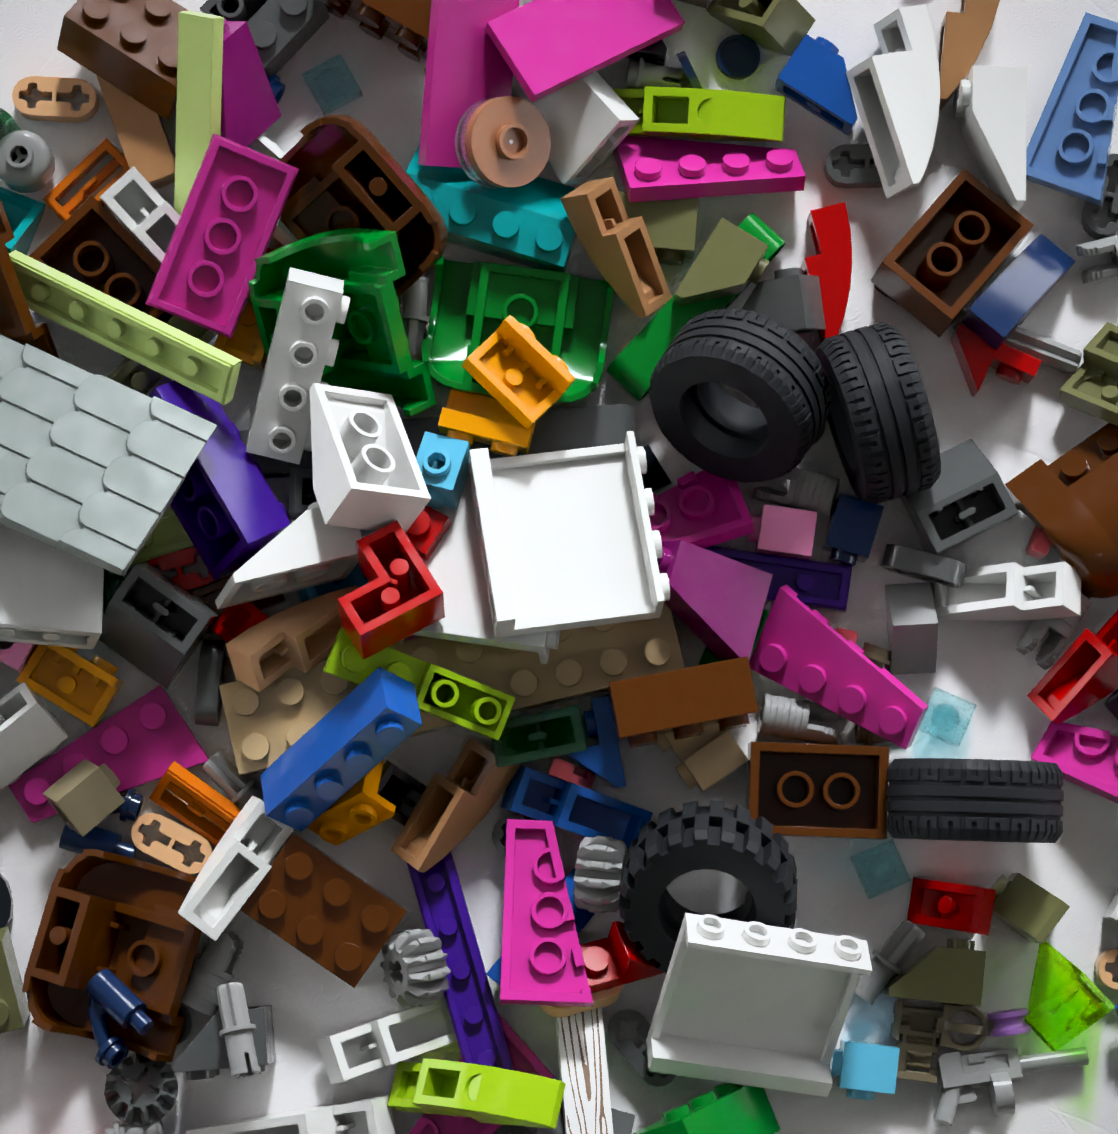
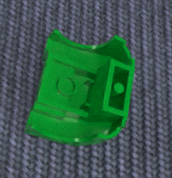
[248,228,437,423]
[421,256,614,404]

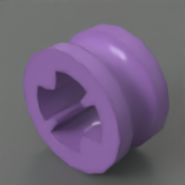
[987,1008,1032,1037]

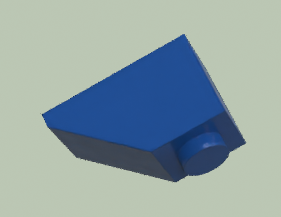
[774,34,857,136]

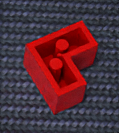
[337,520,445,660]

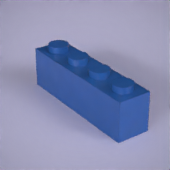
[260,667,422,832]

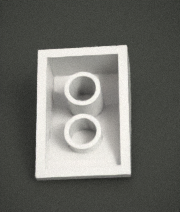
[953,66,1027,212]
[310,383,431,533]
[215,501,362,609]

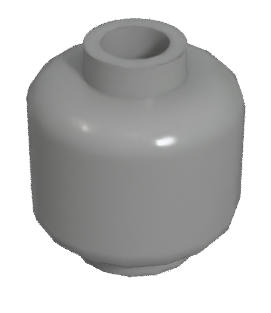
[0,130,55,193]

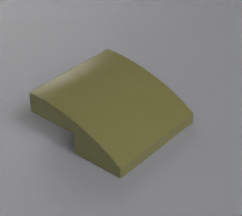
[1059,322,1118,426]

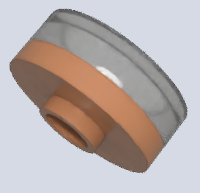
[455,96,551,189]

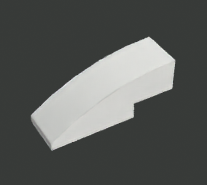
[99,166,180,264]
[934,561,1081,621]
[178,795,294,941]
[316,996,457,1084]

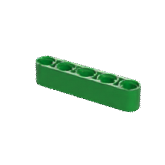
[606,212,786,402]

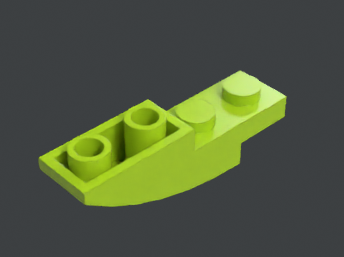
[612,86,786,142]
[323,628,515,741]
[387,1058,566,1129]

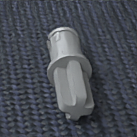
[400,276,430,360]
[202,752,264,809]
[855,920,925,1006]
[216,982,261,1079]

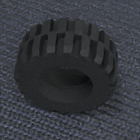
[619,800,798,974]

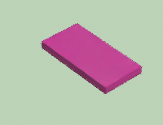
[418,0,520,168]
[485,0,685,103]
[145,134,299,338]

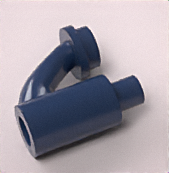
[59,788,144,864]
[85,969,154,1069]

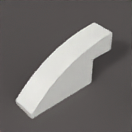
[846,4,940,199]
[186,1095,395,1134]

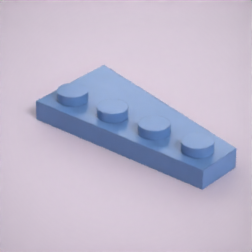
[1026,12,1118,206]

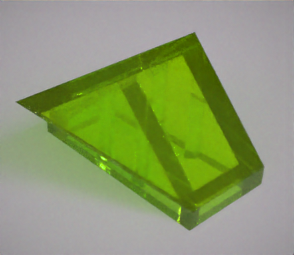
[1025,941,1115,1051]

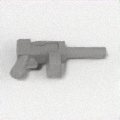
[934,1047,1089,1126]

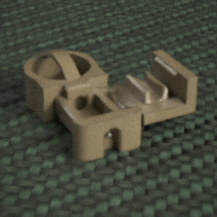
[890,999,988,1083]

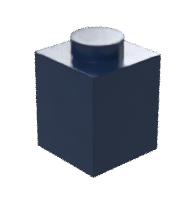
[821,493,884,567]

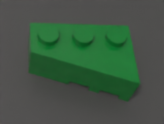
[633,1082,781,1134]

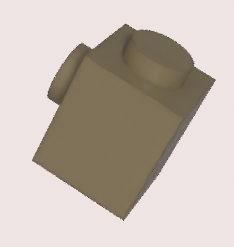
[42,758,125,837]

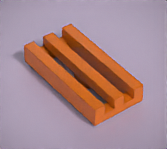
[42,138,130,222]
[149,761,242,846]

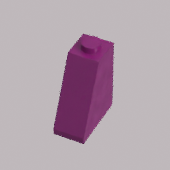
[221,18,281,147]
[657,540,773,661]

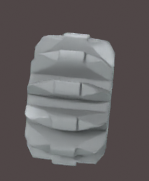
[573,836,627,914]
[380,928,451,1007]

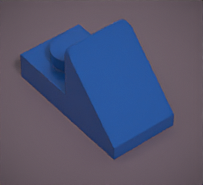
[564,696,626,789]

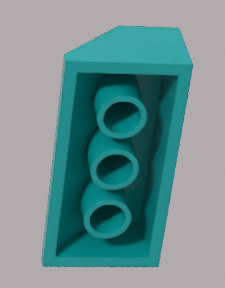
[406,143,577,272]

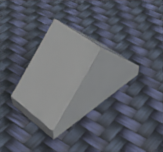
[885,583,938,675]

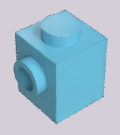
[416,431,470,510]
[830,1039,900,1100]

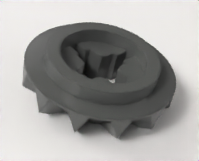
[104,1053,178,1125]

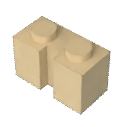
[657,723,748,792]

